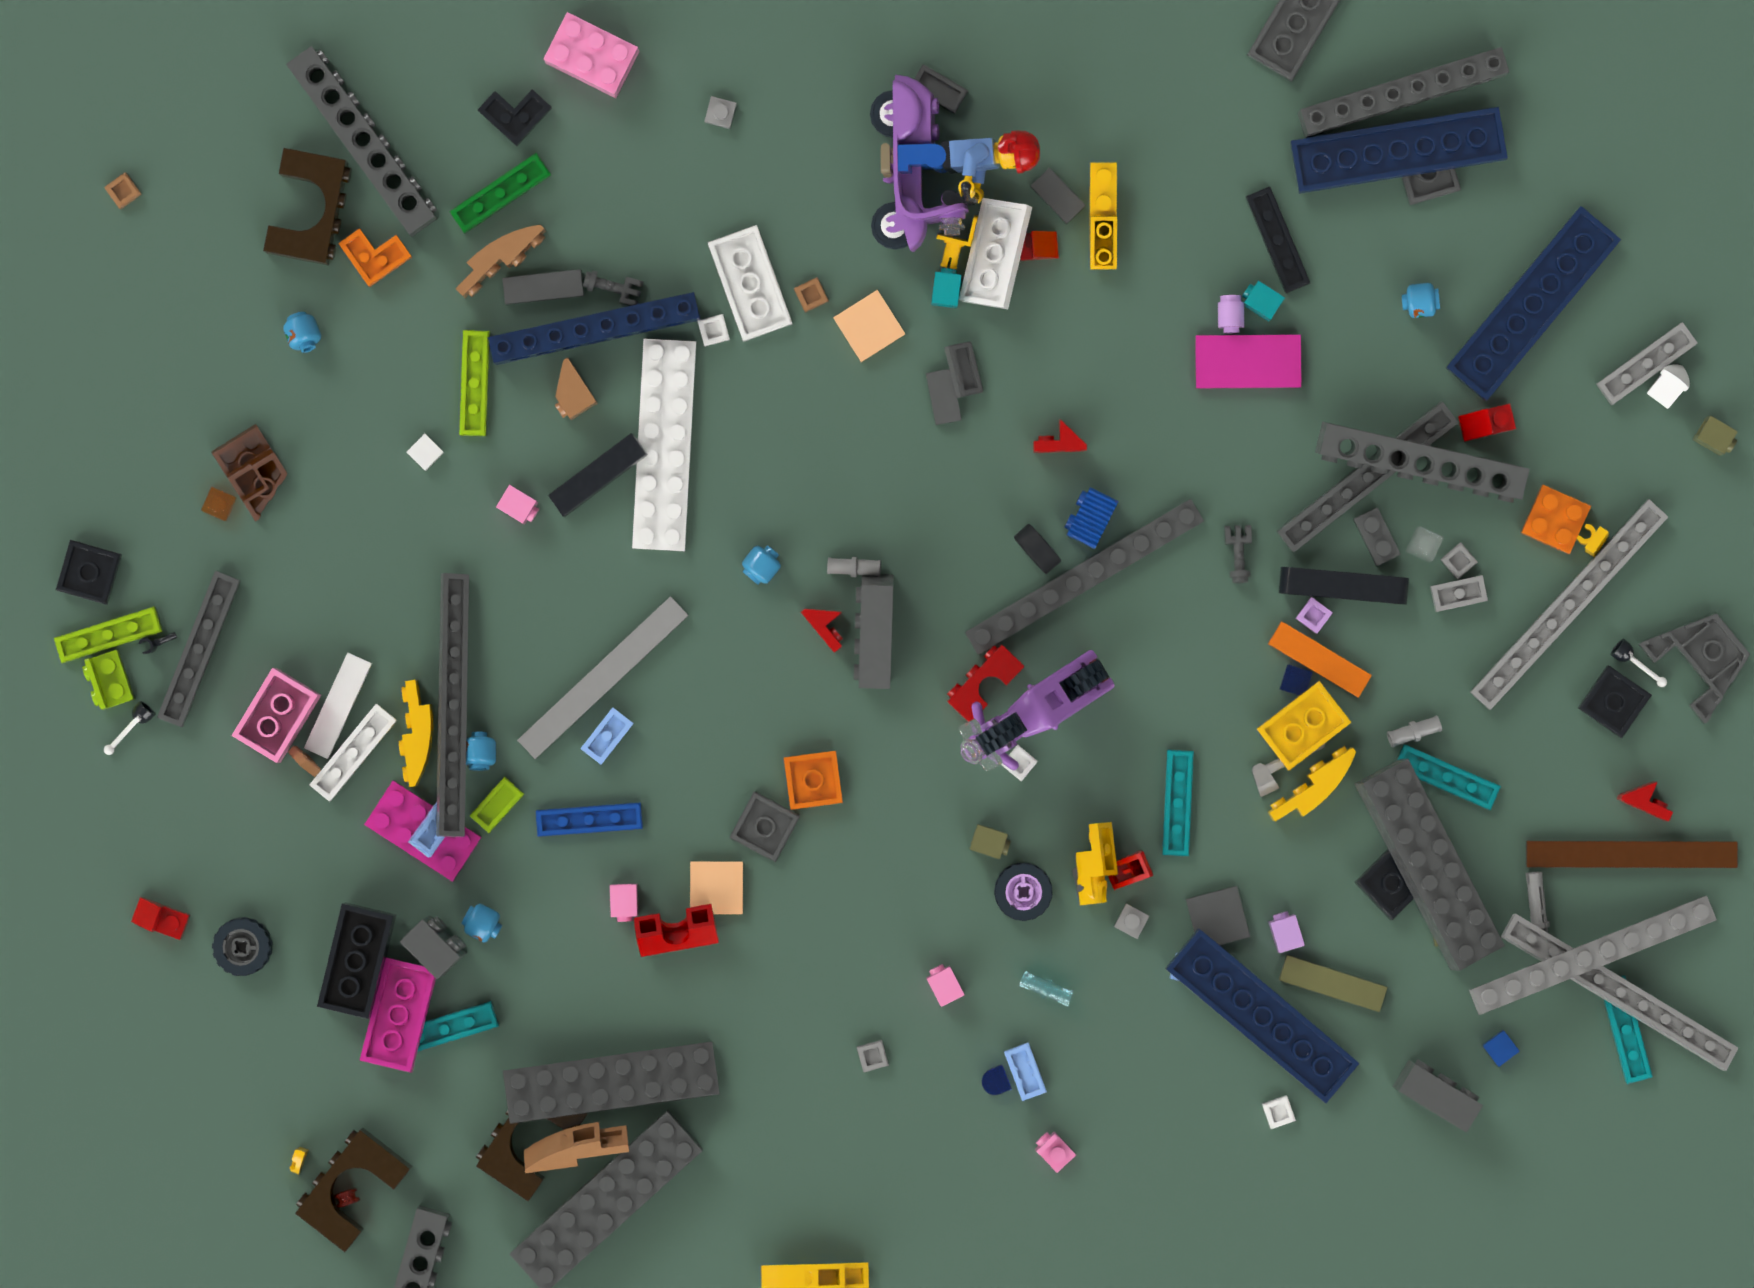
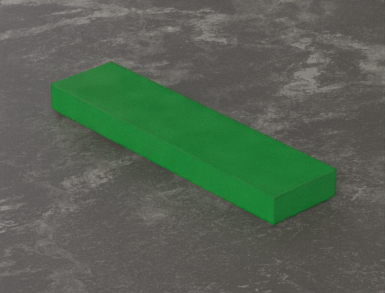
[449,153,551,234]

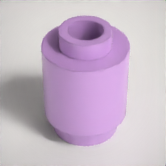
[1218,295,1245,333]

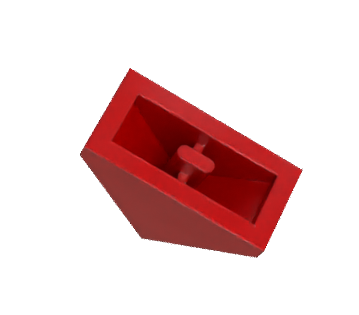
[1108,850,1153,890]

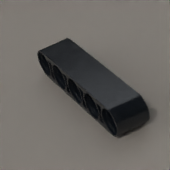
[1279,567,1409,604]

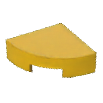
[290,1147,308,1175]

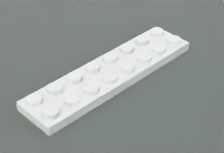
[632,339,696,551]

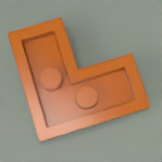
[338,228,412,287]

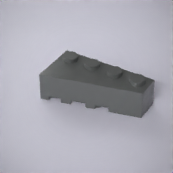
[854,574,894,689]

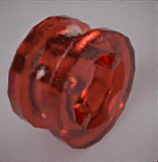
[334,1188,360,1208]

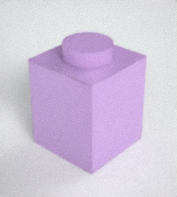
[1268,911,1305,953]

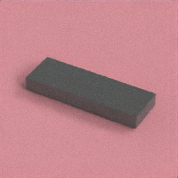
[502,269,584,305]

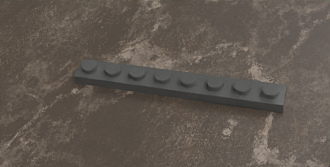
[1276,402,1459,553]

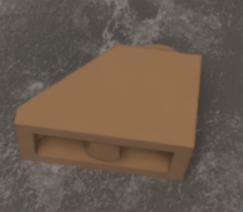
[555,357,598,420]

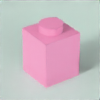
[496,485,539,524]
[610,884,639,922]
[926,964,964,1007]

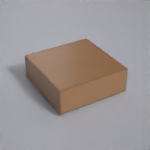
[104,172,142,209]
[794,277,829,313]
[288,746,321,777]

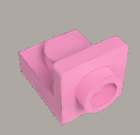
[1035,1131,1076,1173]

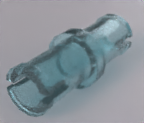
[1019,971,1074,1006]

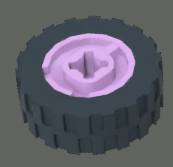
[994,863,1053,921]

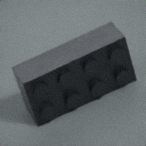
[317,902,397,1019]

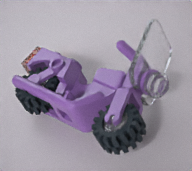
[959,650,1114,771]

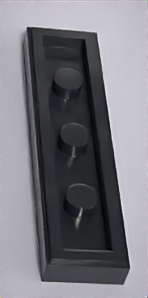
[1245,187,1310,294]
[548,433,648,517]

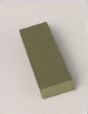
[1279,955,1388,1012]

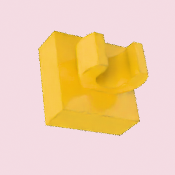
[1577,524,1609,557]

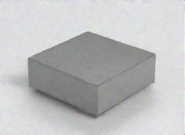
[1440,542,1478,579]
[857,1040,889,1072]

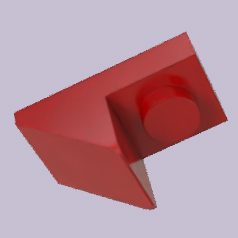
[1020,231,1059,261]
[1458,404,1516,442]
[1033,419,1087,453]
[801,609,843,653]
[1617,781,1673,822]
[131,897,190,940]

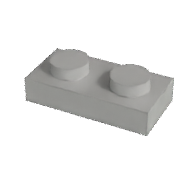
[1430,575,1488,612]

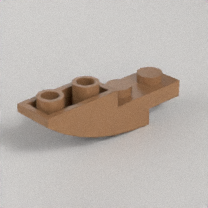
[455,225,546,298]
[524,1122,629,1173]

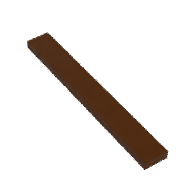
[1526,841,1738,868]

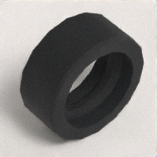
[1014,524,1061,574]

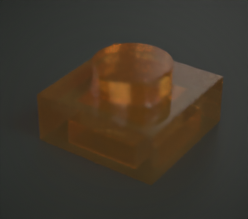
[201,487,237,521]

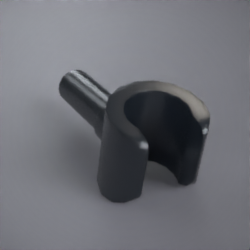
[139,632,177,654]

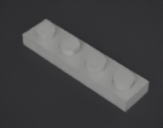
[1596,322,1698,405]

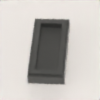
[914,64,968,114]
[1030,168,1086,224]
[944,341,983,398]
[926,369,962,425]

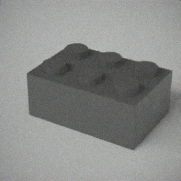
[400,915,467,979]
[1392,1059,1483,1133]

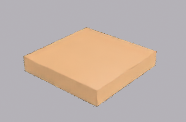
[833,290,905,362]
[690,861,743,914]

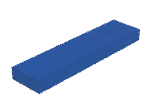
[536,802,643,837]

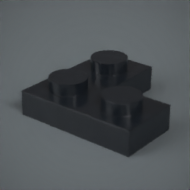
[478,89,552,146]

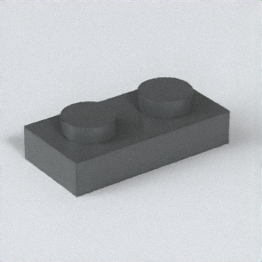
[1353,507,1401,566]

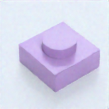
[1295,597,1333,634]

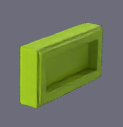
[470,777,524,833]

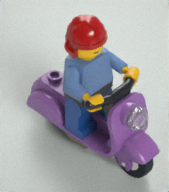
[870,75,1040,252]

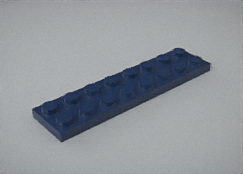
[1290,107,1508,194]
[1446,206,1621,401]
[1165,928,1360,1103]

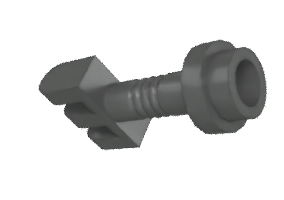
[583,270,644,306]
[1224,525,1252,584]

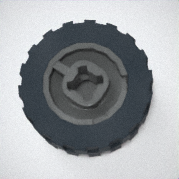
[212,917,273,976]

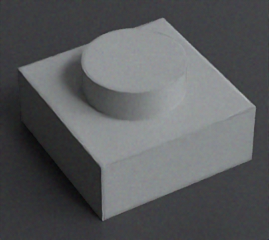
[704,96,737,129]
[1114,903,1149,939]

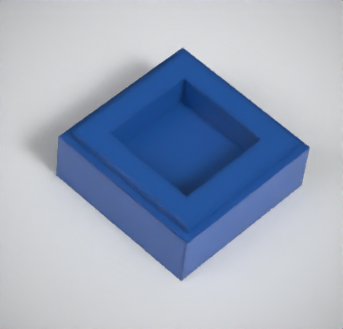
[1482,1030,1520,1067]

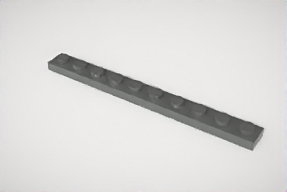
[965,499,1204,655]
[436,573,469,837]

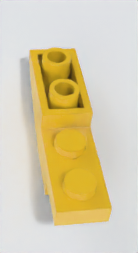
[1089,162,1117,269]
[399,680,433,787]
[1268,746,1356,822]
[761,1262,869,1288]

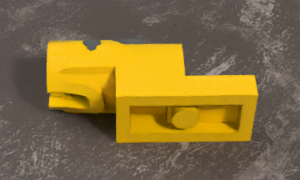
[1072,822,1118,905]

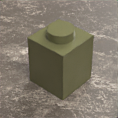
[1693,416,1738,456]
[969,824,1011,859]

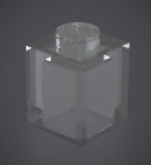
[1405,526,1444,562]

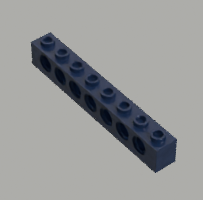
[488,292,701,365]

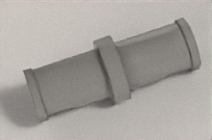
[827,557,881,577]
[1387,715,1442,748]

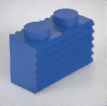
[1064,487,1118,549]

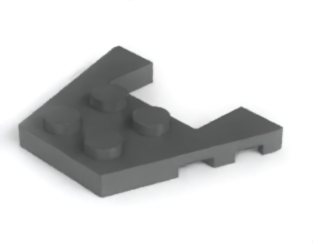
[1638,614,1750,724]

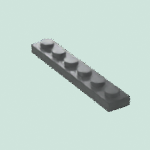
[157,571,241,727]

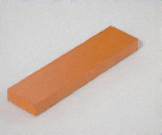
[1268,621,1372,698]

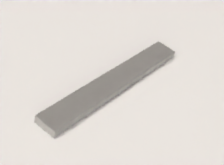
[517,596,689,759]

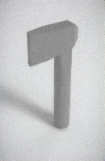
[1252,743,1325,797]

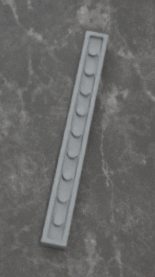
[1470,499,1668,710]
[1469,896,1717,1015]
[1501,914,1738,1071]

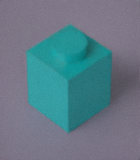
[931,268,961,308]
[1242,280,1285,322]

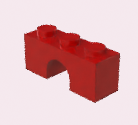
[947,645,1025,723]
[634,904,719,957]

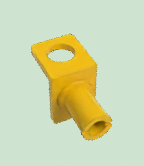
[936,215,978,269]

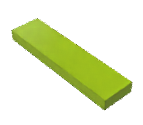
[459,330,490,436]
[54,607,163,663]

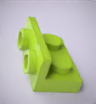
[82,650,135,710]

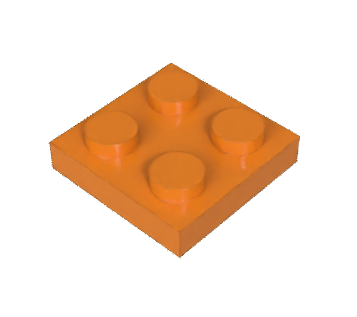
[1521,485,1591,554]
[784,751,843,810]

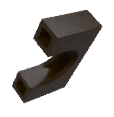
[263,148,352,266]
[476,1110,588,1202]
[295,1128,412,1252]

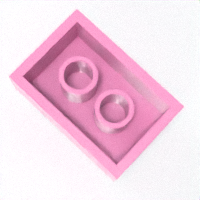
[544,12,639,98]
[232,668,321,763]

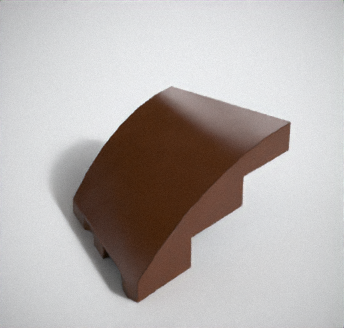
[211,424,287,522]

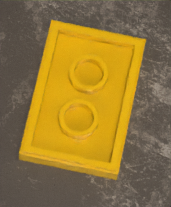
[1257,681,1352,771]

